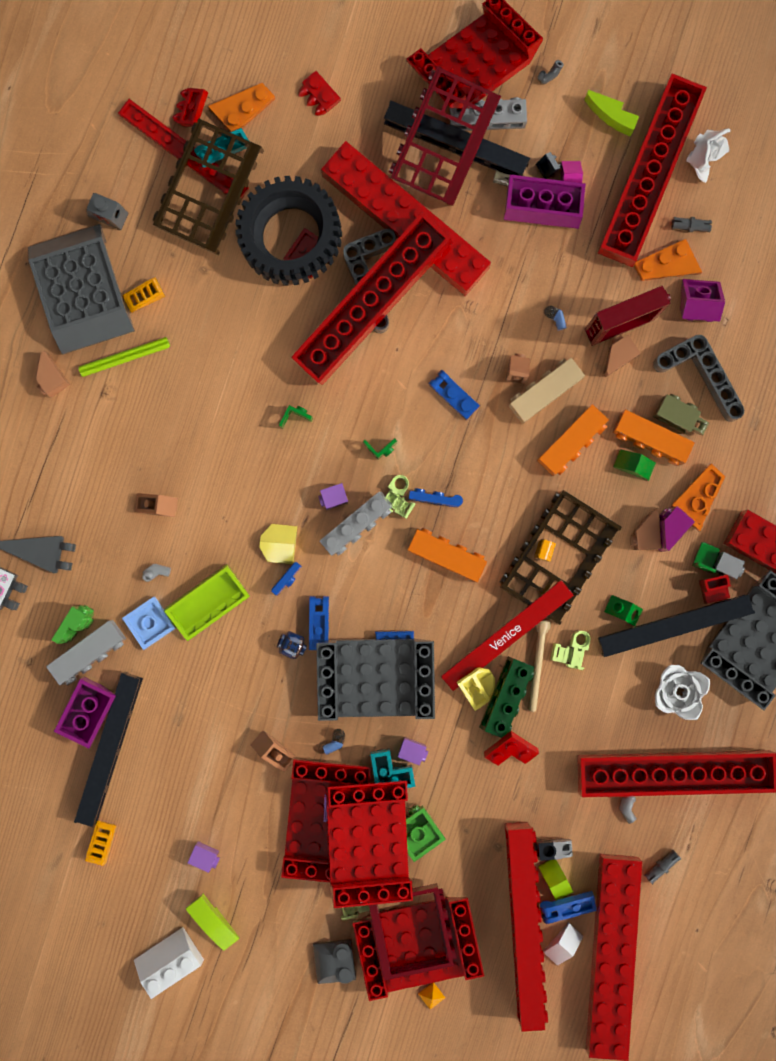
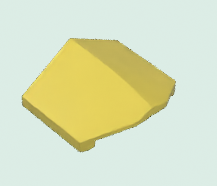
[260,524,297,564]
[457,668,495,711]

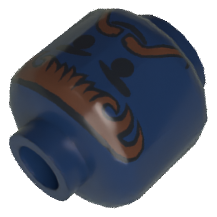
[277,631,307,659]

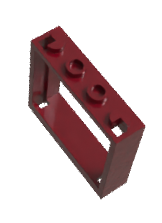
[585,285,671,346]
[369,883,457,981]

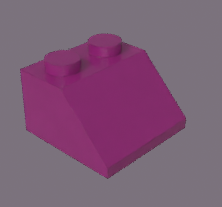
[680,279,725,322]
[658,506,695,552]

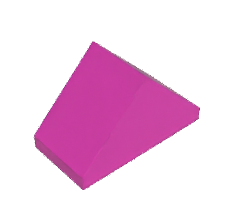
[561,161,583,183]

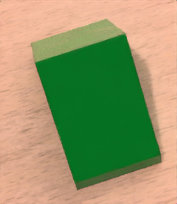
[613,449,656,481]

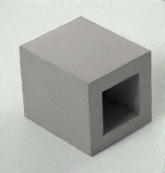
[713,552,745,579]

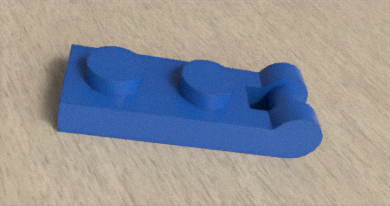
[428,370,480,420]
[409,488,463,508]
[309,596,329,650]
[540,891,597,924]

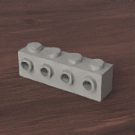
[449,97,527,131]
[320,492,394,556]
[46,620,127,686]

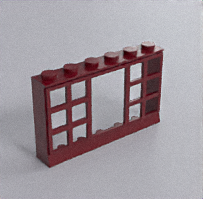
[389,66,501,206]

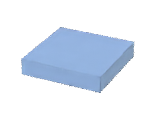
[122,596,176,650]

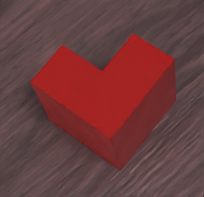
[699,575,731,604]

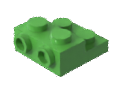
[52,605,94,644]
[406,805,446,862]

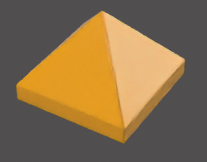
[418,982,445,1009]

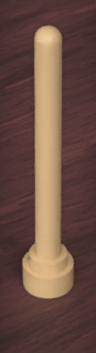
[529,620,551,712]

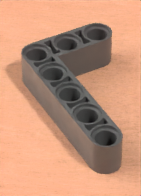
[343,229,396,334]
[653,335,745,422]

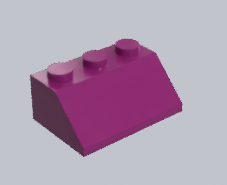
[54,677,116,749]

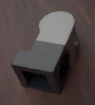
[534,839,573,861]

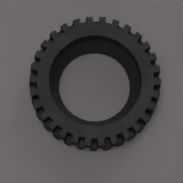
[235,176,342,286]

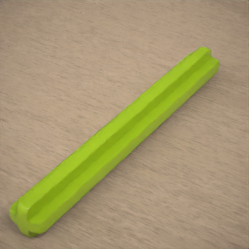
[78,337,170,377]

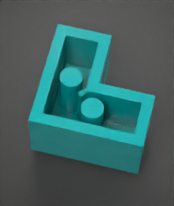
[370,748,416,788]

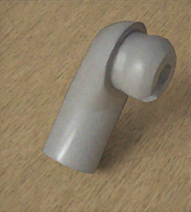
[142,564,171,582]
[619,796,637,824]

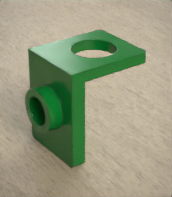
[279,405,313,429]
[363,438,397,460]
[692,542,720,573]
[604,595,643,626]

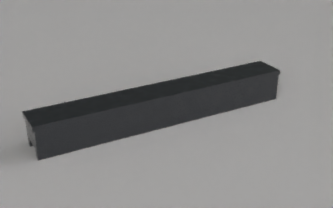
[384,100,530,176]
[598,594,755,657]
[74,671,143,827]

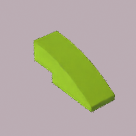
[584,90,639,137]
[186,893,239,951]

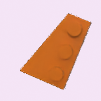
[208,83,275,132]
[634,239,702,281]
[671,463,725,532]

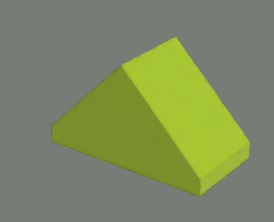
[538,859,573,900]

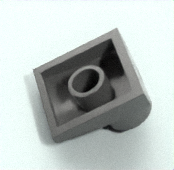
[313,939,356,984]

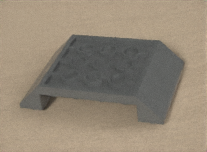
[28,224,135,354]
[701,570,776,711]
[316,638,435,721]

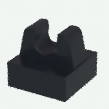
[536,152,562,179]

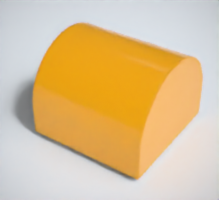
[534,539,556,562]

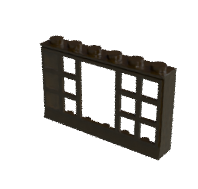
[153,118,264,256]
[500,490,622,625]

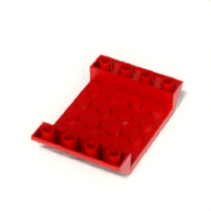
[406,0,543,109]
[281,759,371,883]
[326,780,413,908]
[353,897,484,1001]

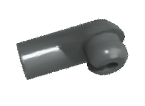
[537,60,564,84]

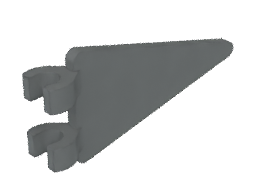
[0,536,76,573]

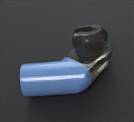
[544,306,567,330]
[322,729,345,755]

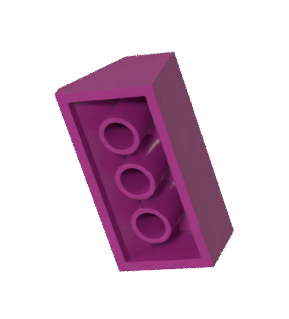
[504,175,586,229]

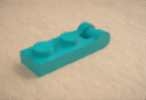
[194,128,249,168]

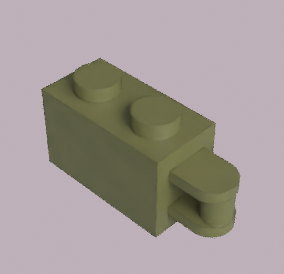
[653,394,709,436]

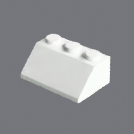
[134,927,204,999]

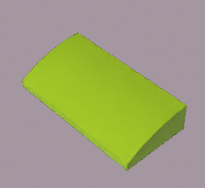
[164,564,250,641]

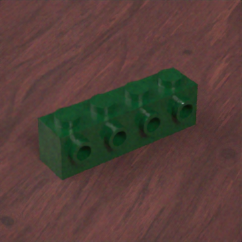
[479,656,534,738]

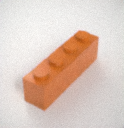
[537,404,609,476]
[612,409,695,466]
[407,528,488,583]

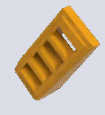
[123,277,166,313]
[85,820,117,866]

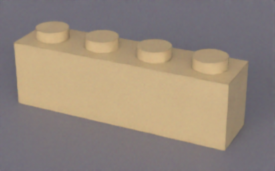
[509,358,585,424]

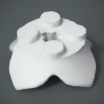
[686,128,730,183]
[655,665,710,720]

